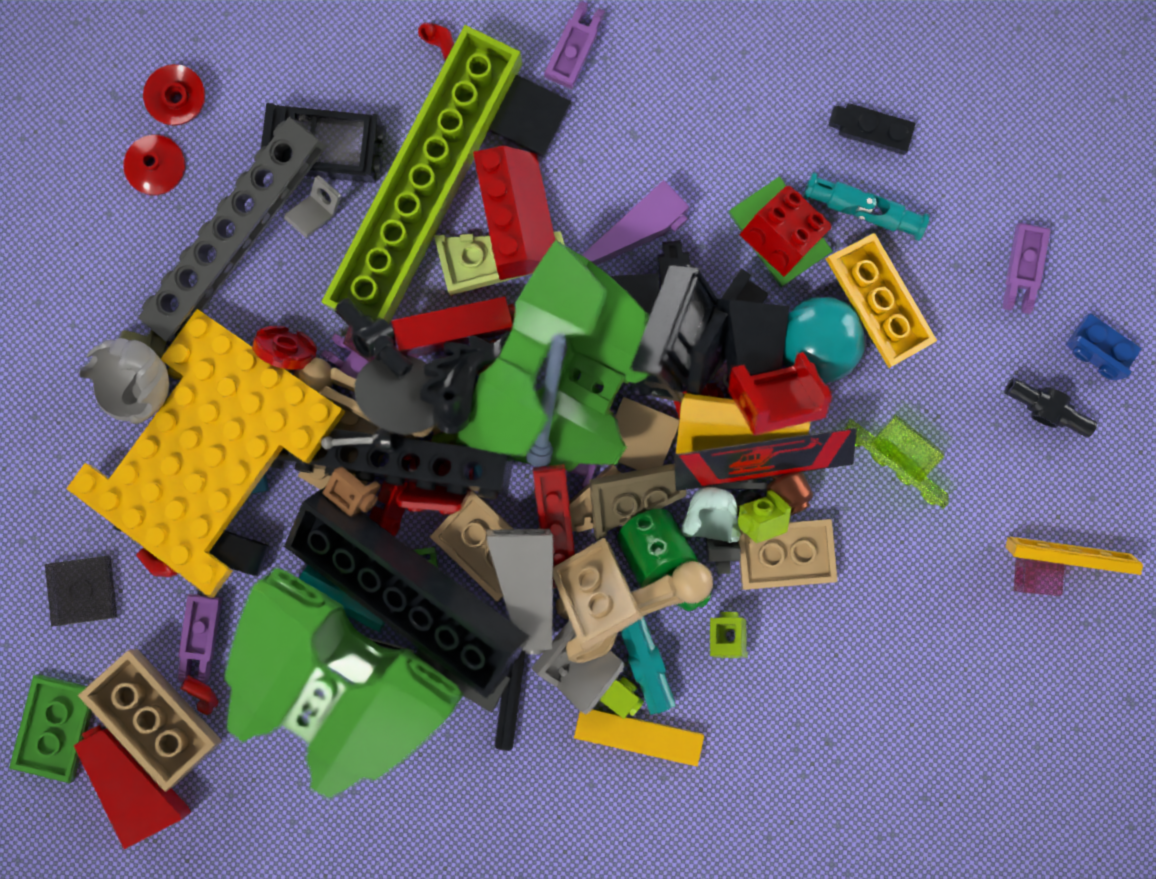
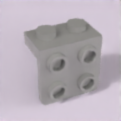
[531,620,625,714]

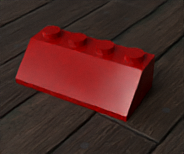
[473,145,555,280]

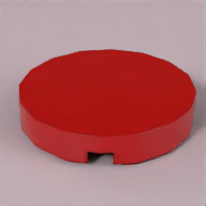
[252,326,317,370]

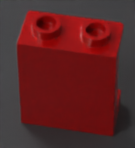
[728,352,832,436]

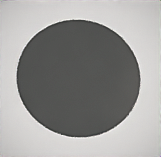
[354,355,435,434]

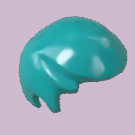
[783,297,866,383]

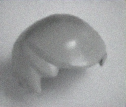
[79,338,170,424]

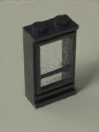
[261,103,386,183]
[630,265,718,402]

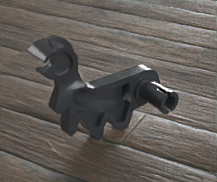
[419,331,510,434]

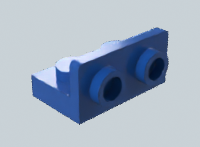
[1065,313,1142,380]

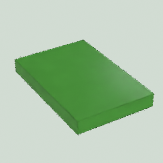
[728,176,833,288]
[9,674,92,783]

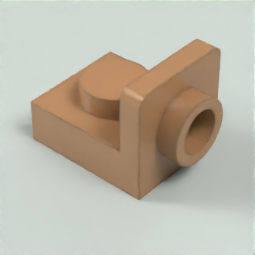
[322,467,381,518]

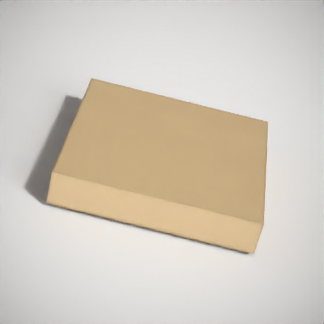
[615,397,679,470]

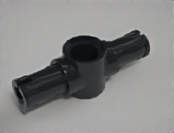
[335,298,413,379]
[1004,378,1098,437]

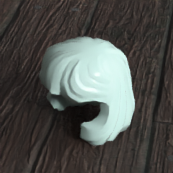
[681,487,741,543]

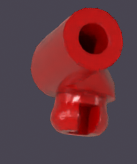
[418,23,454,61]

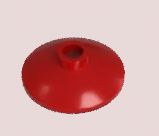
[143,64,205,126]
[123,135,185,196]

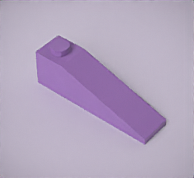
[582,180,689,266]

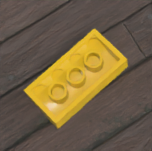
[825,233,937,368]
[676,393,810,454]

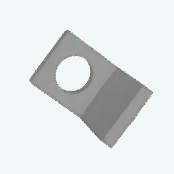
[284,175,341,238]

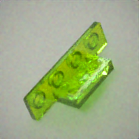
[844,414,949,509]

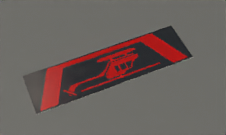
[674,427,857,491]

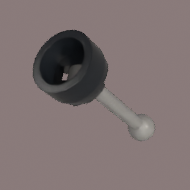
[321,428,399,452]

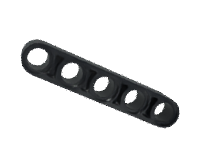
[113,525,269,576]

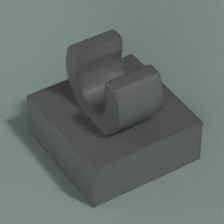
[706,538,741,574]

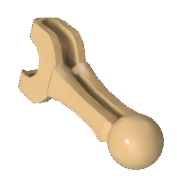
[294,357,442,442]
[555,561,713,663]

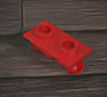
[369,480,408,536]

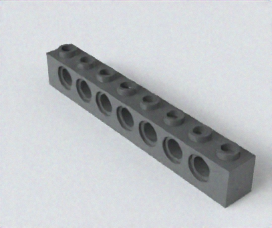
[138,117,328,342]

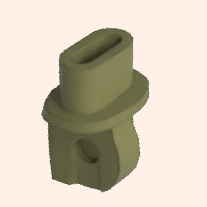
[119,329,167,359]

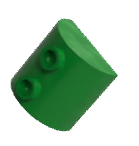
[617,509,699,589]

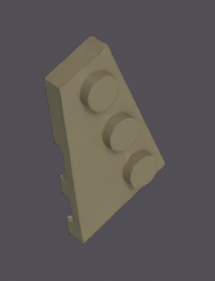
[589,464,687,540]

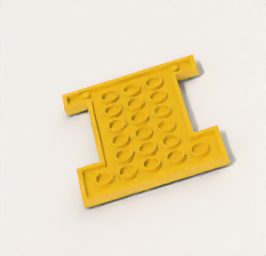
[66,309,346,597]

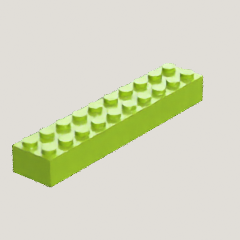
[321,25,522,323]

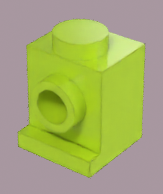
[738,490,791,544]
[710,612,748,658]
[600,676,644,719]

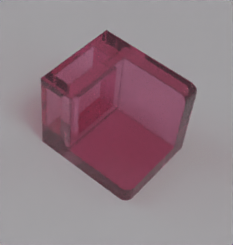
[1013,560,1064,596]

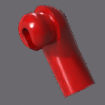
[136,548,177,578]
[180,675,219,715]

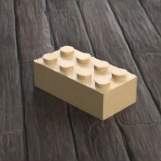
[78,649,222,791]

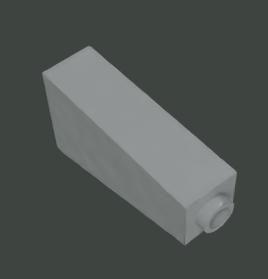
[486,529,553,654]

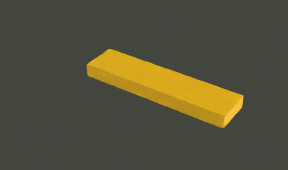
[1005,536,1143,575]
[574,708,704,767]

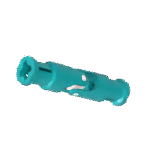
[803,172,930,241]

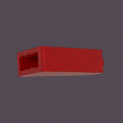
[391,296,516,358]
[73,725,192,850]

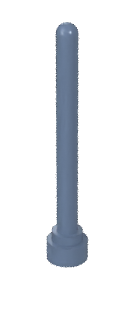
[526,333,566,467]

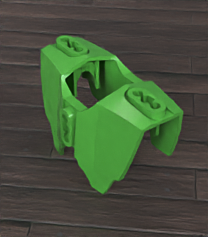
[456,240,656,471]
[225,568,464,799]

